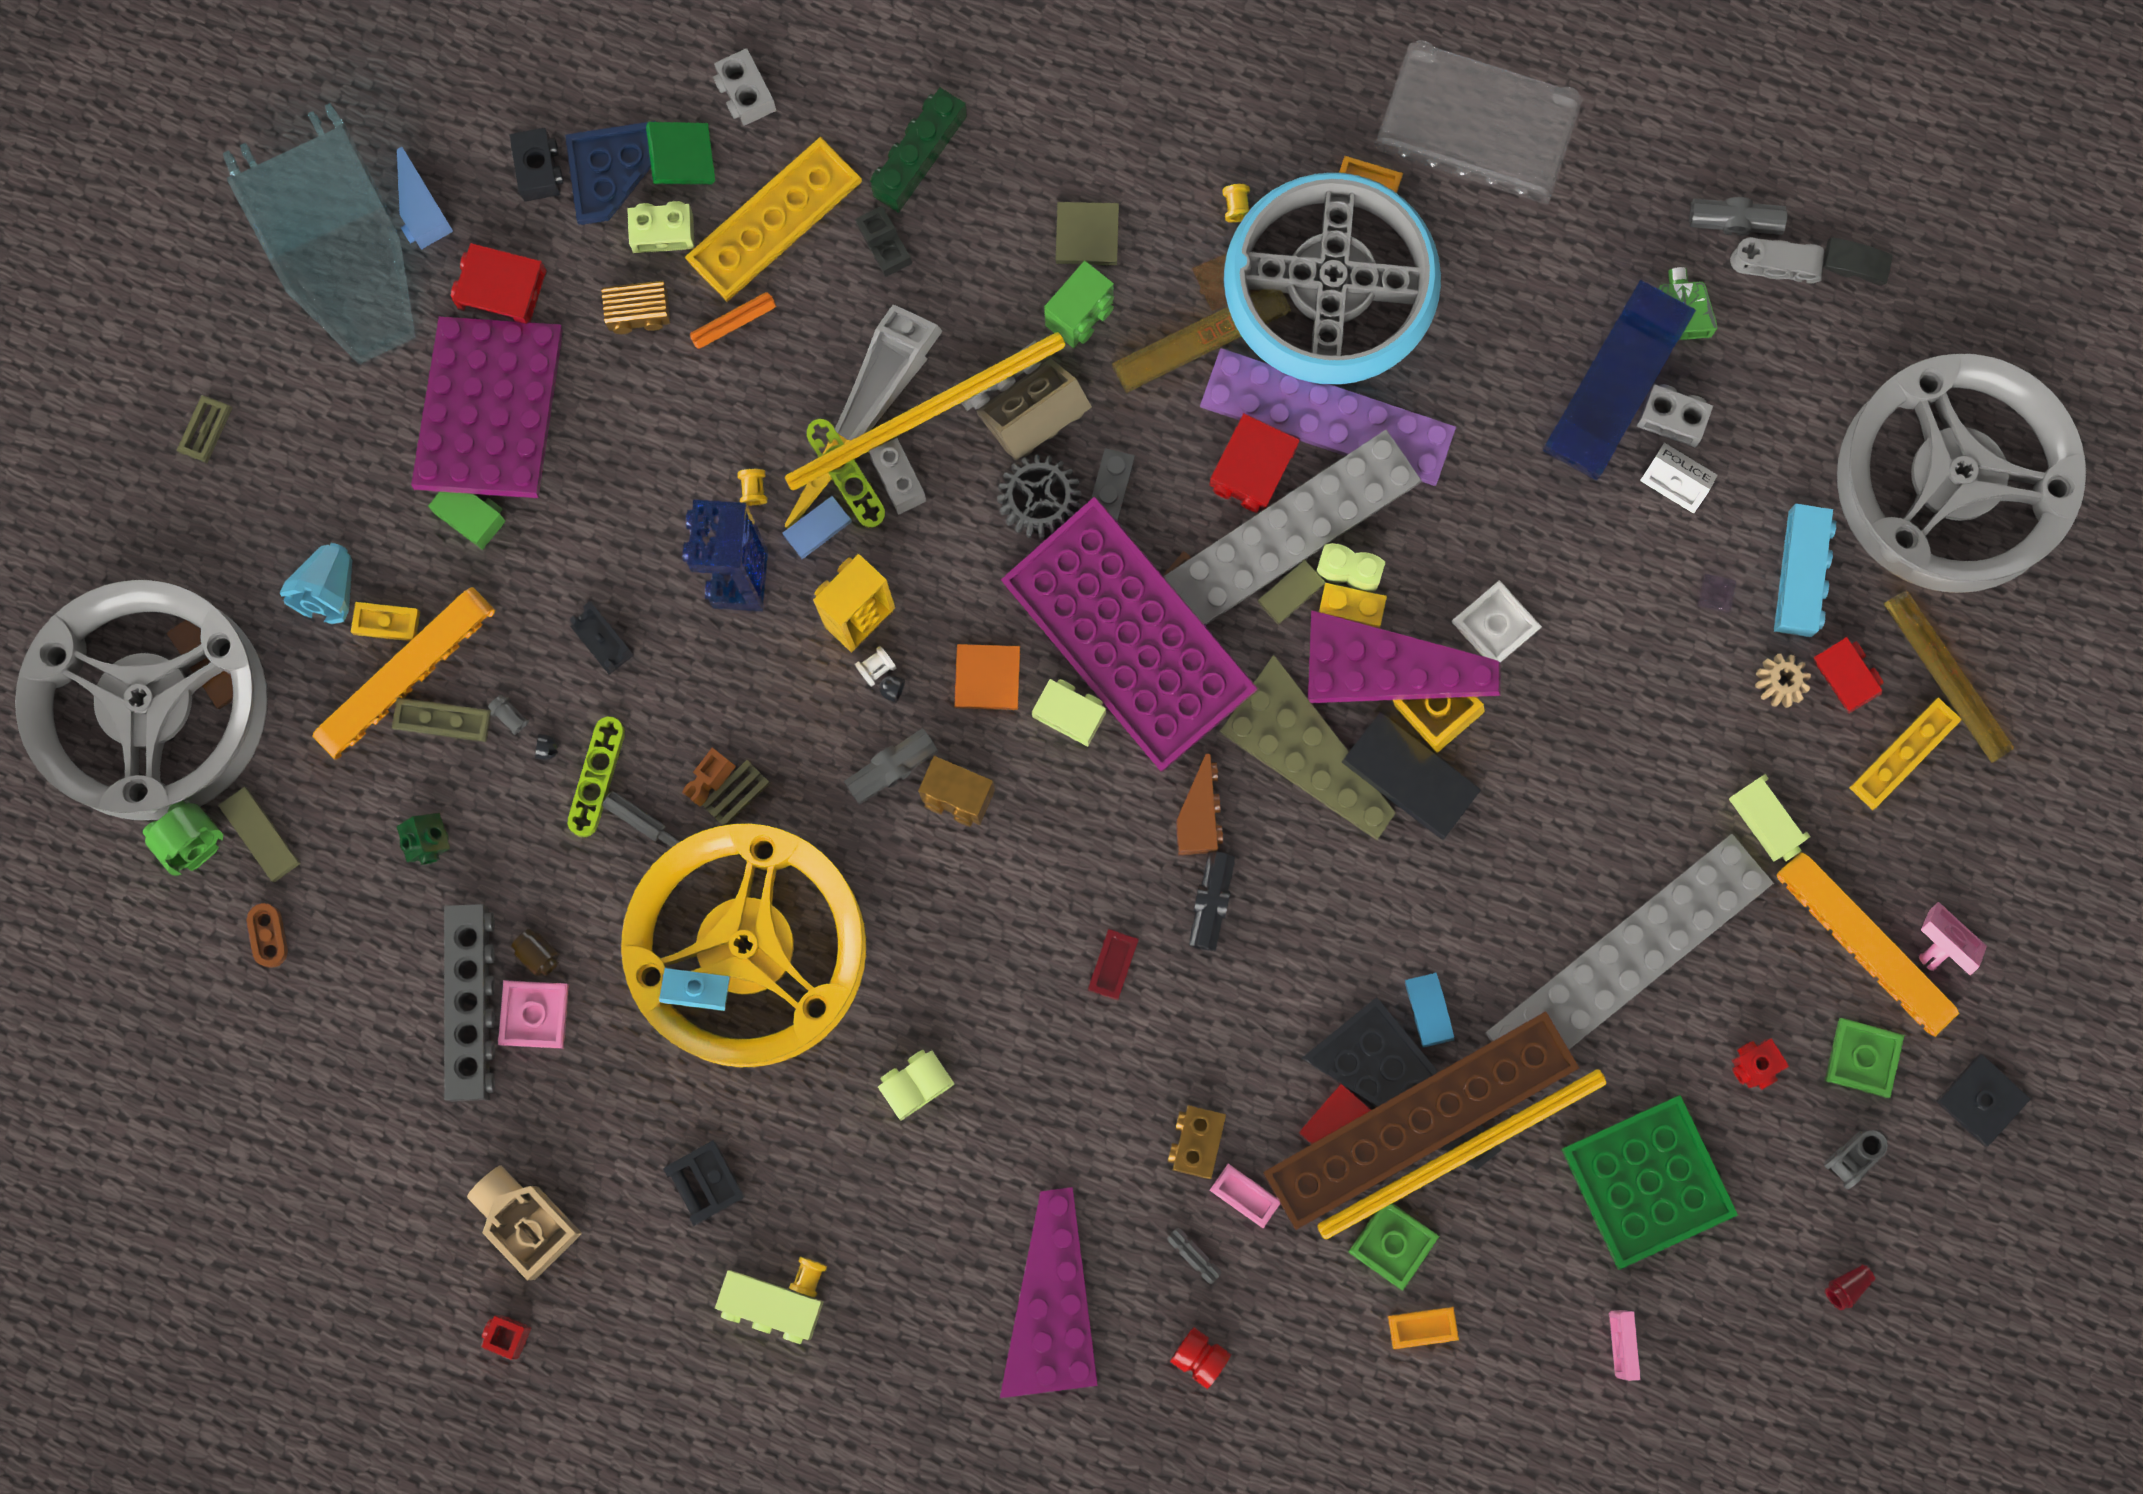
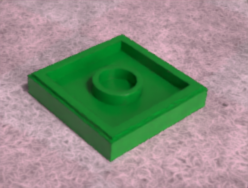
[646,122,715,184]

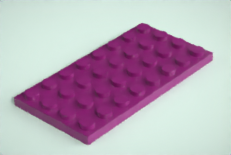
[1001,497,1258,772]

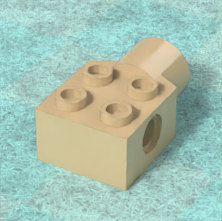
[467,1165,582,1281]

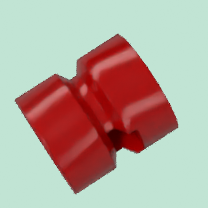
[1170,1327,1232,1389]

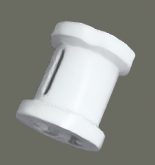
[855,646,897,687]

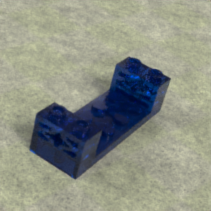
[1542,280,1696,481]
[683,500,768,612]

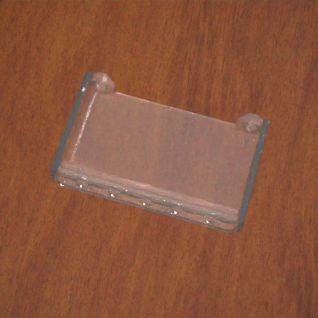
[1373,40,1583,205]

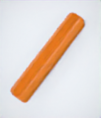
[690,292,776,349]

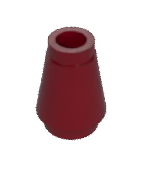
[1825,1264,1875,1310]

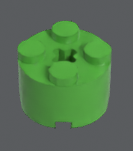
[143,800,223,876]

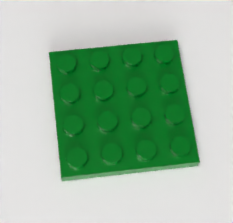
[1561,1095,1738,1270]

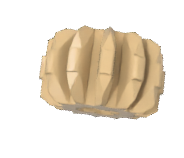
[1755,654,1811,708]

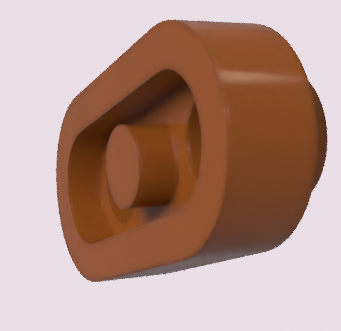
[246,903,288,968]

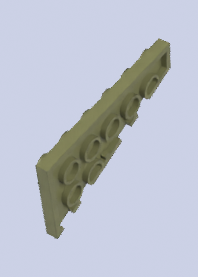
[1220,655,1396,840]

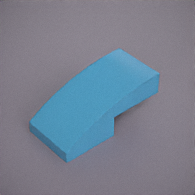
[1405,973,1454,1048]

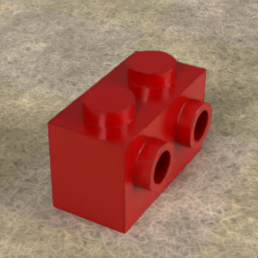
[1814,637,1884,714]

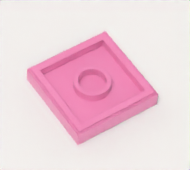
[498,980,569,1049]
[1609,1310,1640,1381]

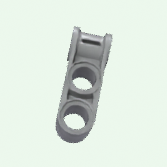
[1730,237,1824,283]

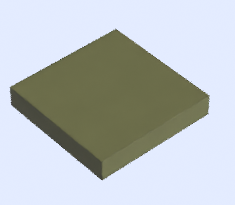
[1056,202,1119,265]

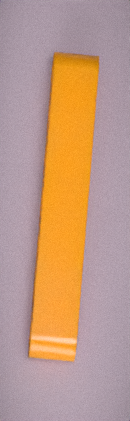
[312,587,495,760]
[1776,852,1959,1037]

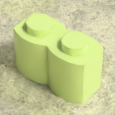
[1316,543,1385,592]
[878,1050,954,1121]

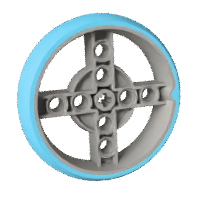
[1224,173,1441,384]

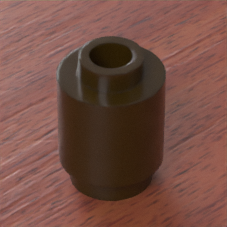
[511,929,559,976]

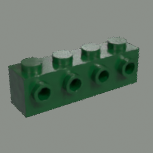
[870,87,967,213]

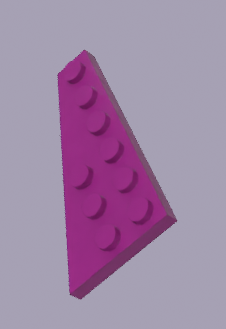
[1308,610,1501,703]
[999,1187,1098,1399]

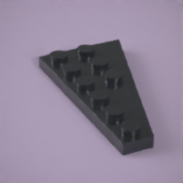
[1301,997,1502,1170]

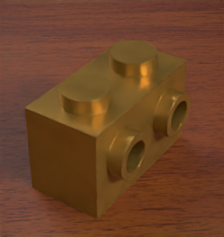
[1168,1105,1226,1179]

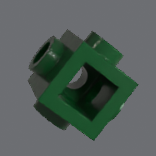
[397,813,450,865]

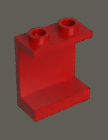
[451,243,547,324]
[1209,413,1300,513]

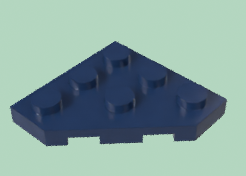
[565,121,656,225]

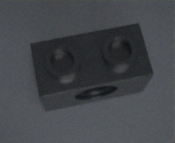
[509,128,564,202]

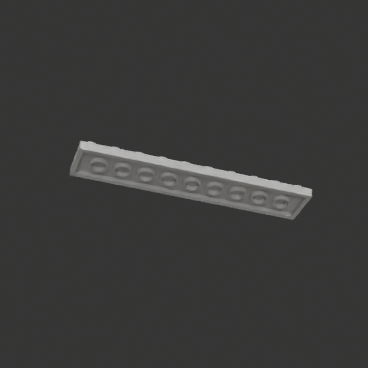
[1164,430,1422,625]
[1485,834,1774,1049]

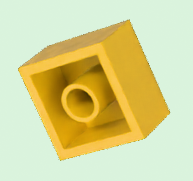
[1393,697,1485,753]

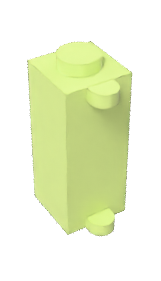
[1729,774,1811,861]

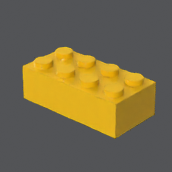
[813,554,895,653]

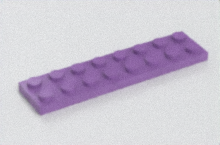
[1200,348,1456,486]

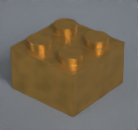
[918,756,995,827]

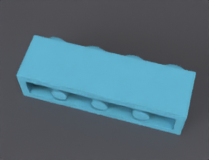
[1774,504,1836,637]

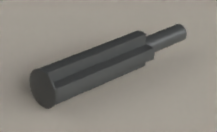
[602,791,680,847]

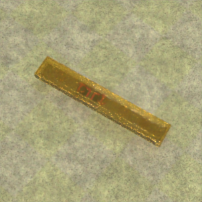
[1112,289,1291,393]
[1884,590,2015,763]

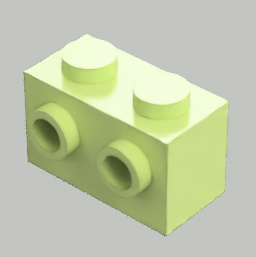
[627,201,695,253]

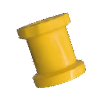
[1222,184,1250,223]
[738,469,767,506]
[789,1257,827,1298]

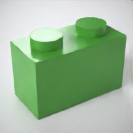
[428,492,506,550]

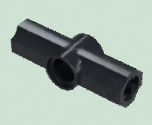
[1189,851,1235,952]

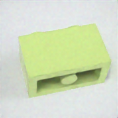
[1032,679,1106,747]

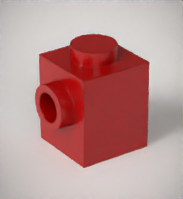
[481,1315,532,1360]

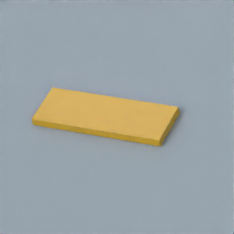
[685,137,862,302]

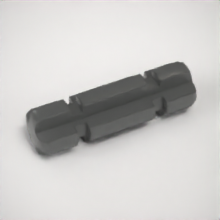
[1167,1228,1221,1284]

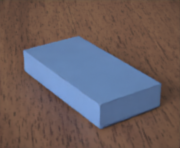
[782,496,852,559]

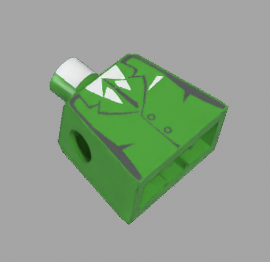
[1652,267,1717,342]

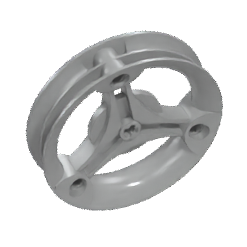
[1837,354,2086,593]
[15,580,267,820]

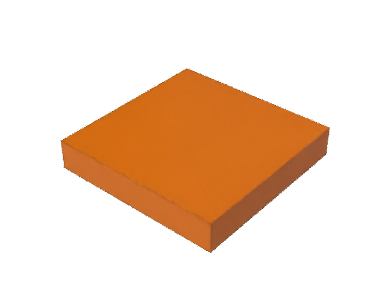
[955,644,1020,710]

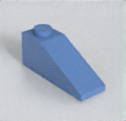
[397,147,453,250]

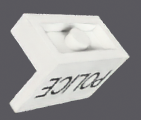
[1640,443,1718,513]

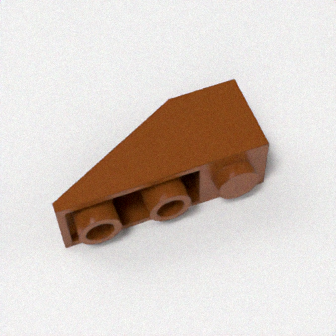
[1176,754,1223,855]

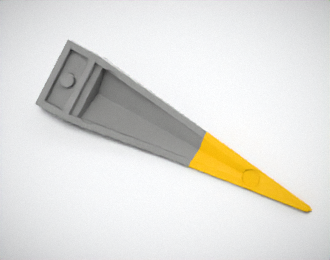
[785,304,942,529]

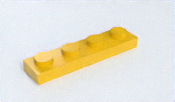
[1849,697,1962,810]

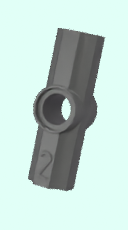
[1689,197,1787,236]
[844,728,938,805]

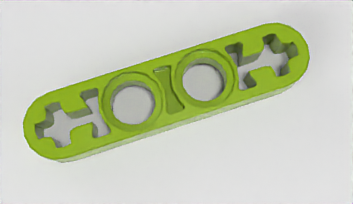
[806,419,885,528]
[567,717,625,837]

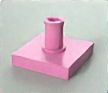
[1919,902,1987,975]

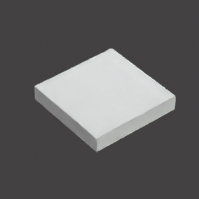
[1452,580,1542,663]

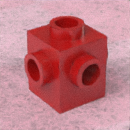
[1731,1038,1789,1090]

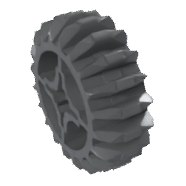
[997,454,1082,539]

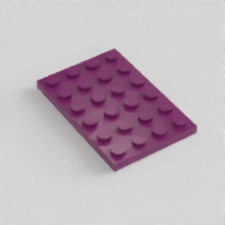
[411,316,563,498]

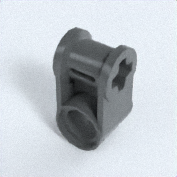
[1823,1130,1888,1190]

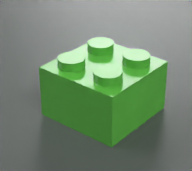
[1044,260,1114,348]

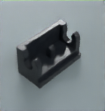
[570,601,634,675]

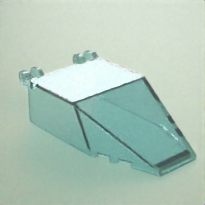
[223,103,416,364]

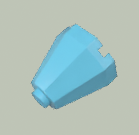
[280,543,352,624]

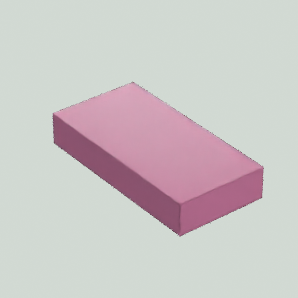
[1209,1164,1280,1228]

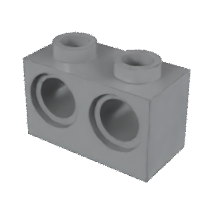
[713,48,776,126]
[1637,384,1713,448]
[869,438,926,515]

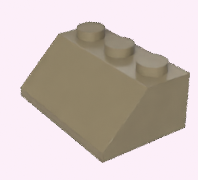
[976,358,1092,461]

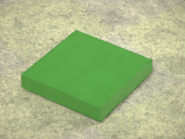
[1825,1018,1905,1098]
[1348,1203,1440,1291]

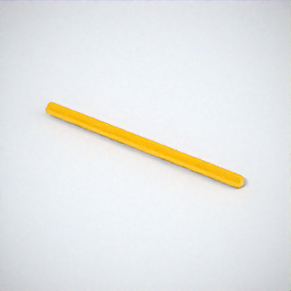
[785,332,1065,490]
[1317,1069,1607,1239]

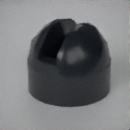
[879,676,905,703]
[535,734,559,760]

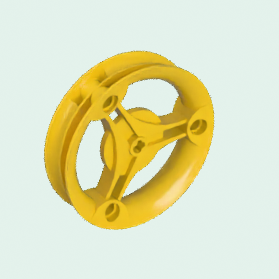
[621,824,866,1067]

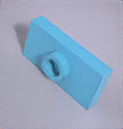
[659,968,730,1011]

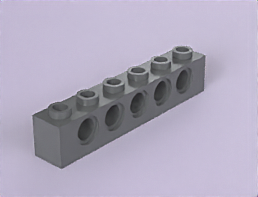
[444,904,495,1102]

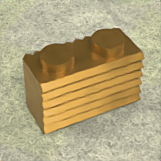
[601,281,670,334]

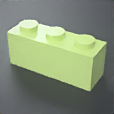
[715,1270,824,1344]

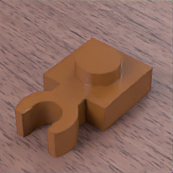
[682,748,736,806]

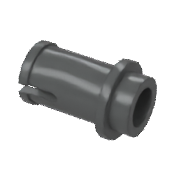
[488,695,529,735]

